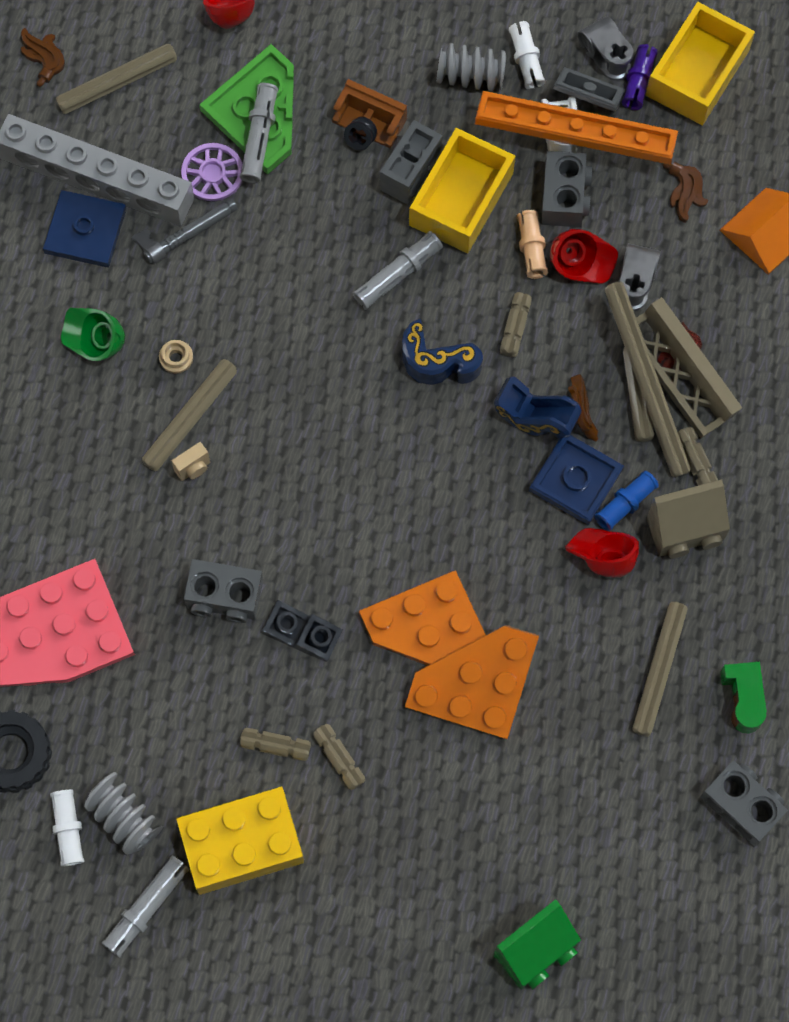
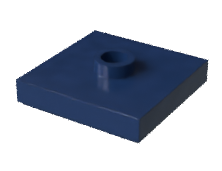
[43,190,127,268]
[529,435,624,525]

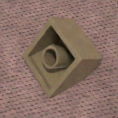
[646,479,730,559]

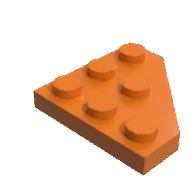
[359,570,486,666]
[405,625,539,739]

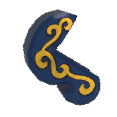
[402,319,483,385]
[494,376,582,438]

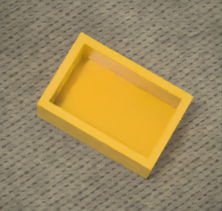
[646,2,755,126]
[409,128,516,254]
[176,786,304,895]

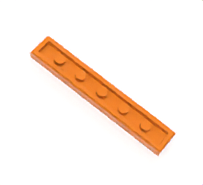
[475,91,678,165]

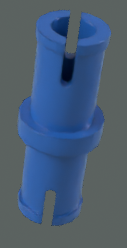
[594,471,659,531]

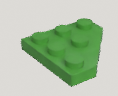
[200,44,294,174]

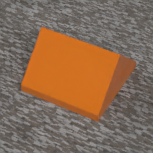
[720,188,789,275]

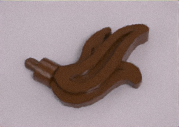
[21,28,65,87]
[662,161,708,223]
[568,374,599,442]

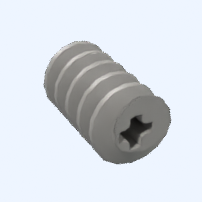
[436,43,506,92]
[84,772,163,855]

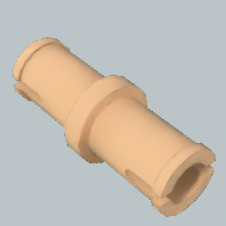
[517,210,548,279]

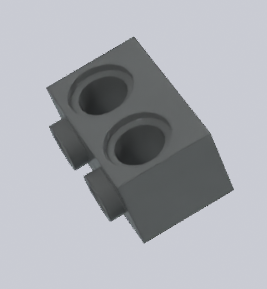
[380,120,443,205]
[542,151,592,228]
[184,559,263,623]
[700,760,788,847]

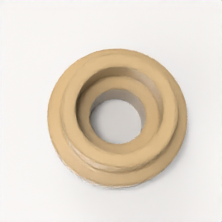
[159,340,193,373]

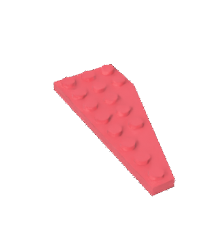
[0,559,135,687]

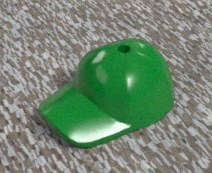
[61,307,125,361]

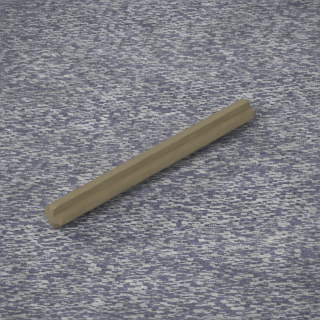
[605,281,691,477]

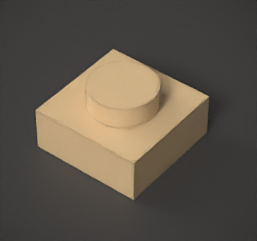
[171,442,210,481]

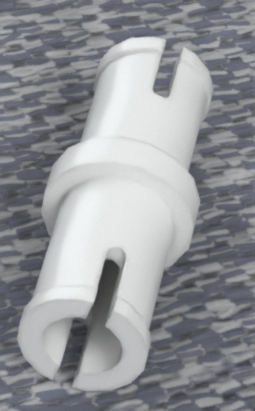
[509,21,546,89]
[50,789,85,866]

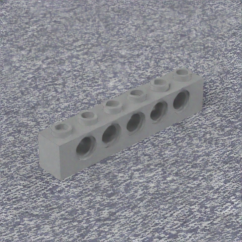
[0,114,194,227]

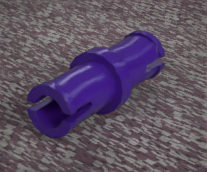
[622,44,658,110]

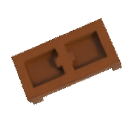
[332,79,407,149]

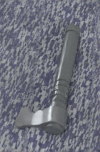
[132,198,238,264]

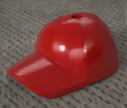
[203,0,255,29]
[550,229,618,283]
[565,528,639,578]

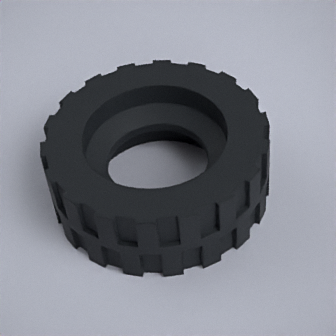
[0,710,52,793]

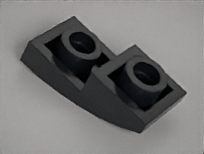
[260,600,343,662]

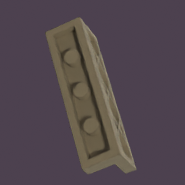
[636,297,742,439]

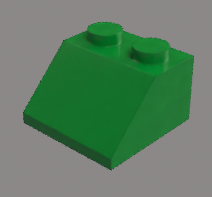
[493,899,581,990]

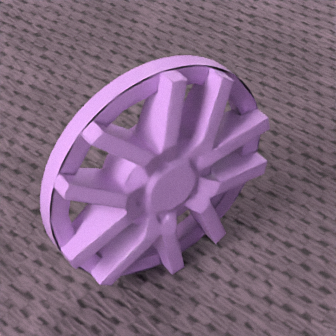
[181,143,243,201]

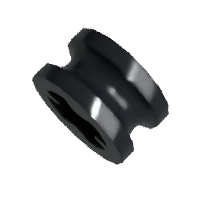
[344,117,377,150]

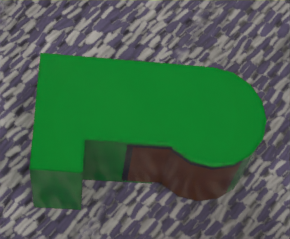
[720,662,767,734]

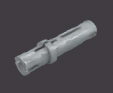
[239,83,278,183]
[353,231,443,310]
[102,855,190,958]

